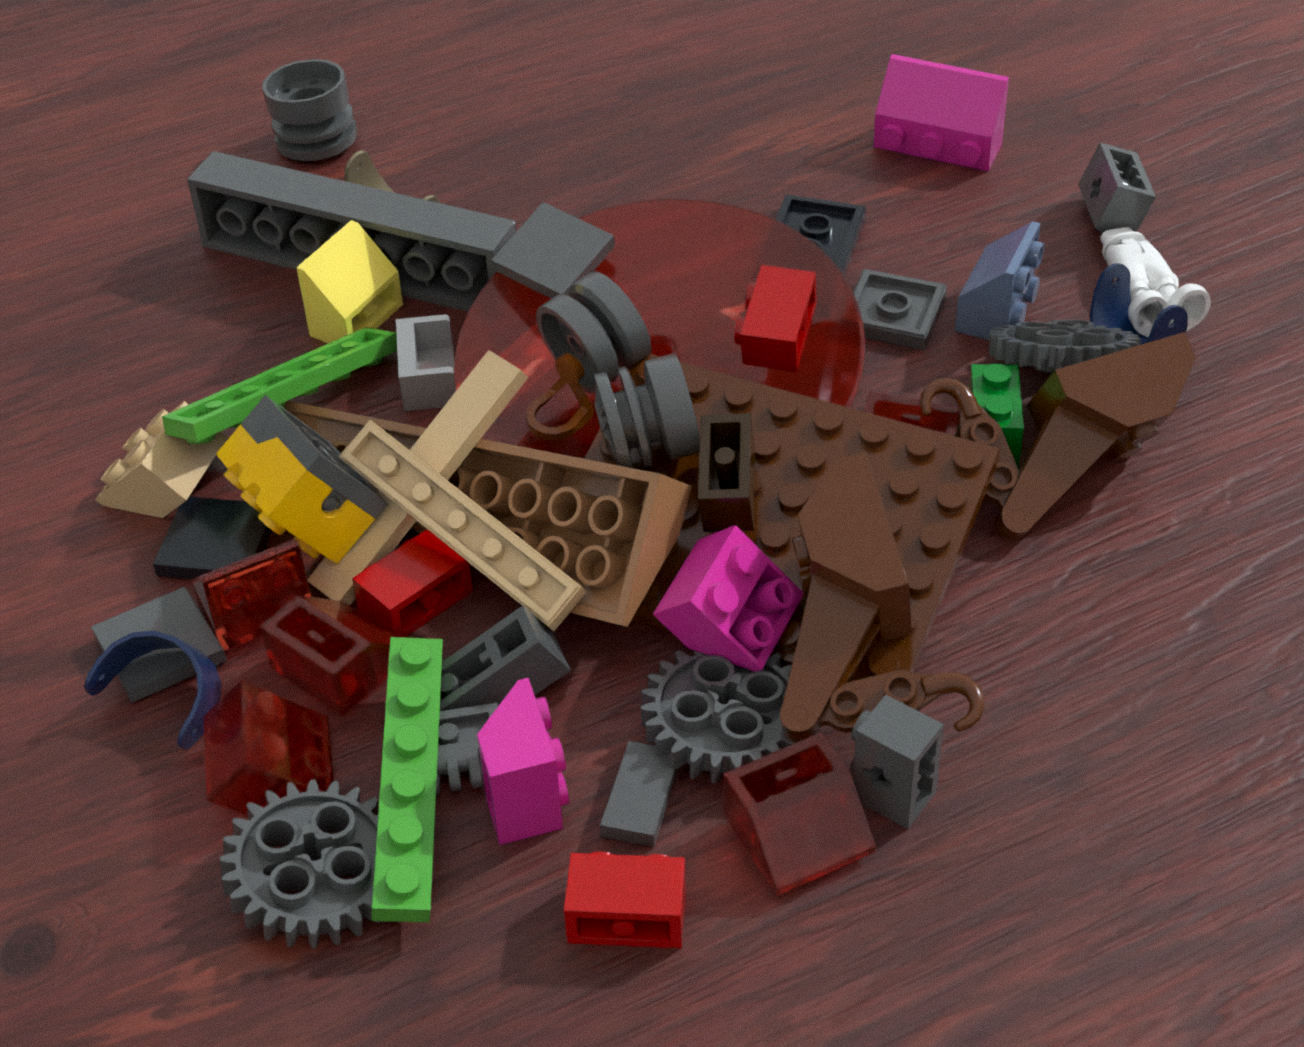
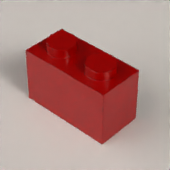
[734,265,817,372]
[352,529,473,638]
[564,851,686,948]

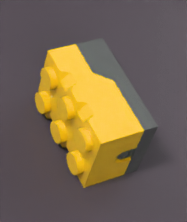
[216,395,388,564]

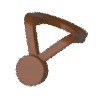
[526,353,594,440]

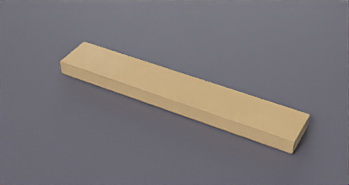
[307,350,528,610]
[339,419,587,631]

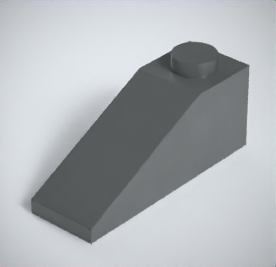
[440,606,571,711]

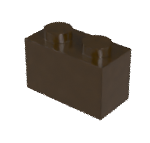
[698,413,755,532]

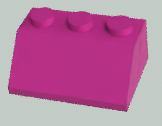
[873,54,1009,171]

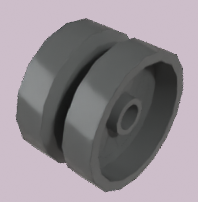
[536,271,652,393]

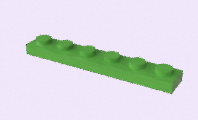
[162,327,397,444]
[372,637,443,923]

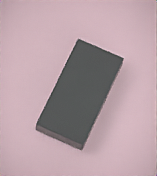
[600,741,679,847]

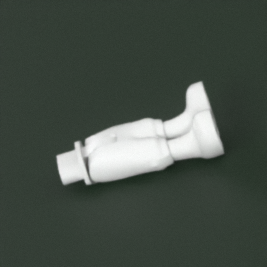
[1100,227,1211,337]

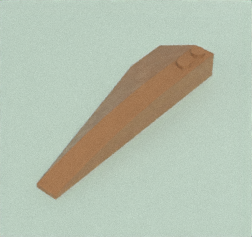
[283,401,692,627]

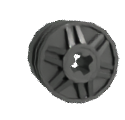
[262,59,357,161]
[594,353,700,468]

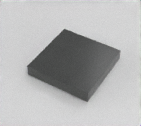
[491,202,616,299]
[840,269,947,350]
[91,586,227,703]

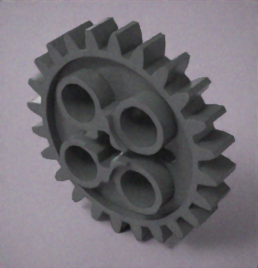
[989,319,1141,372]
[641,650,807,784]
[219,779,380,949]

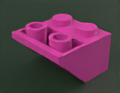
[653,525,804,672]
[477,678,570,845]

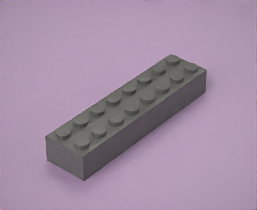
[187,151,522,320]

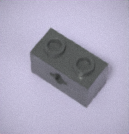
[1078,143,1156,233]
[849,695,944,829]

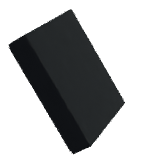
[153,496,272,585]

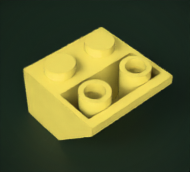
[296,220,403,343]

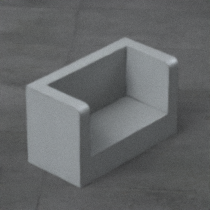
[396,314,457,411]

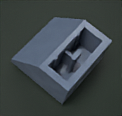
[955,221,1045,340]

